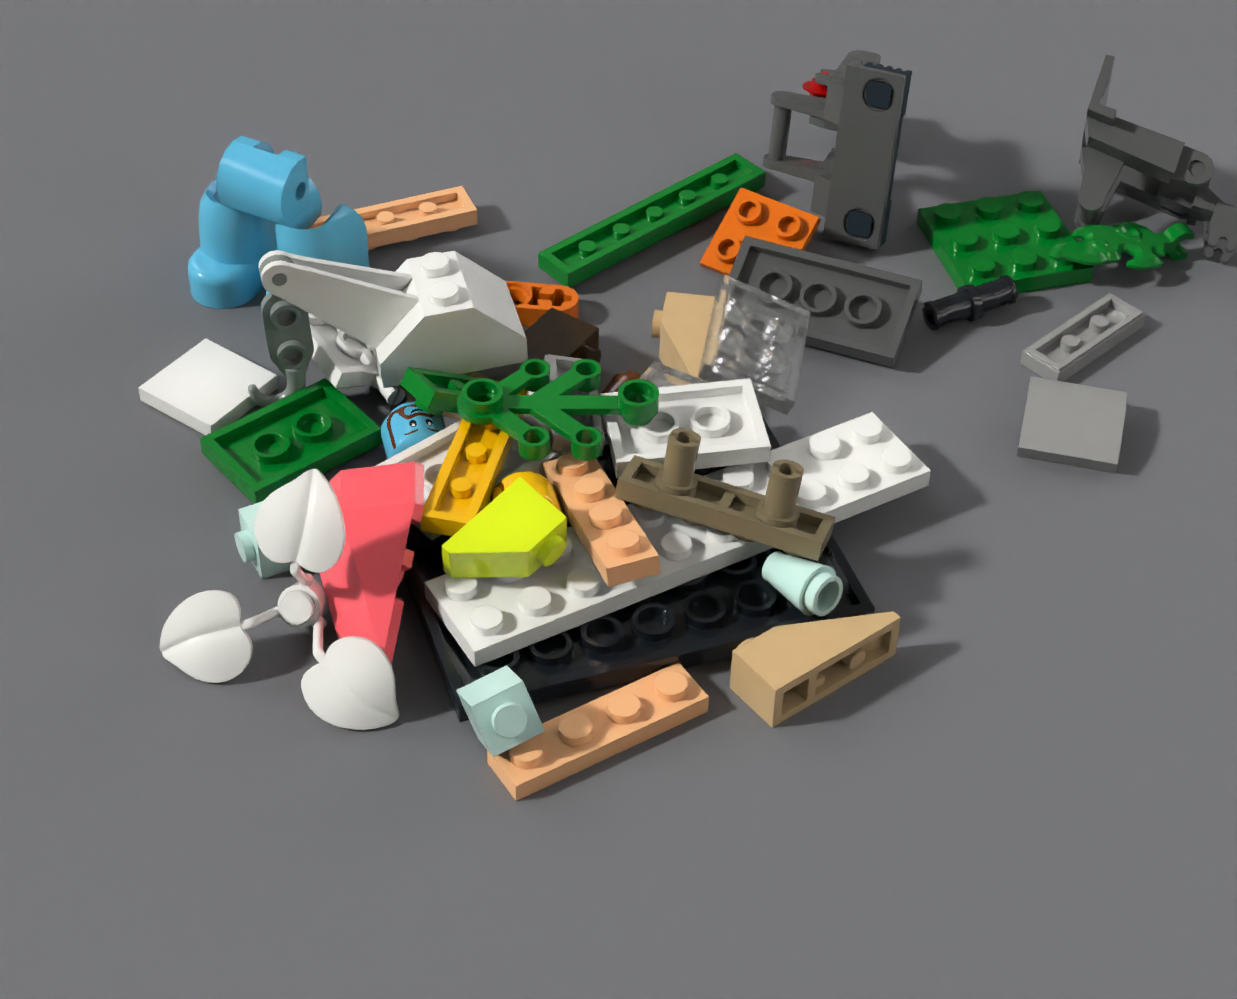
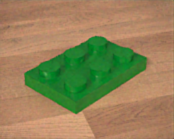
[200,378,383,504]

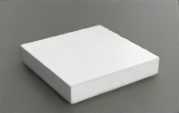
[138,338,279,435]

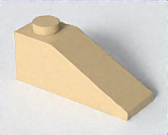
[652,292,723,386]
[729,611,901,728]

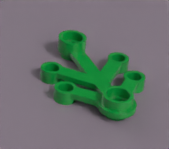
[457,359,659,461]

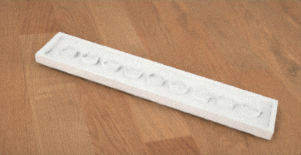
[424,412,931,667]

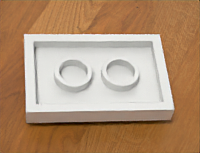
[600,378,771,478]

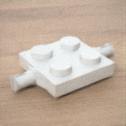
[308,313,406,405]

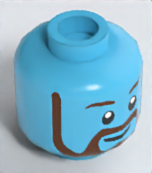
[381,402,446,459]

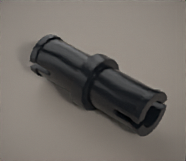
[922,275,1018,331]

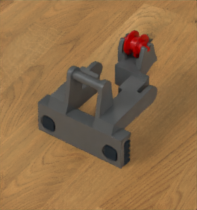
[763,50,912,250]

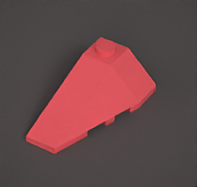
[320,461,424,664]

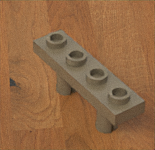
[615,428,836,561]

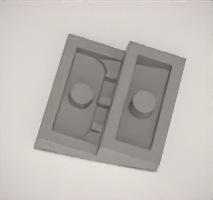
[1017,376,1127,473]

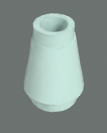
[762,551,843,616]

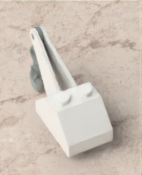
[248,250,528,407]

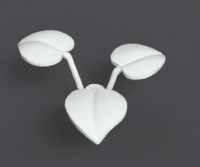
[160,469,399,730]

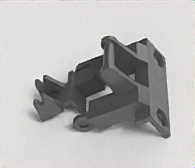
[1075,54,1237,264]

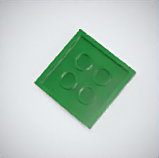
[917,190,1094,293]

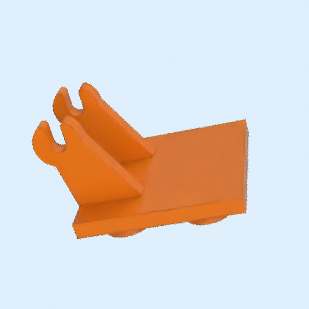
[699,188,821,277]

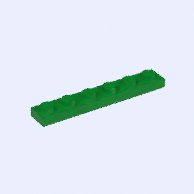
[538,153,766,287]

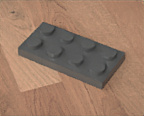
[721,236,922,368]

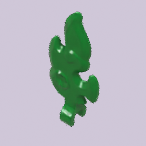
[1049,222,1196,270]

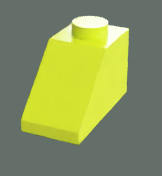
[441,477,567,578]

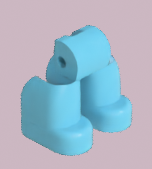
[188,136,370,309]

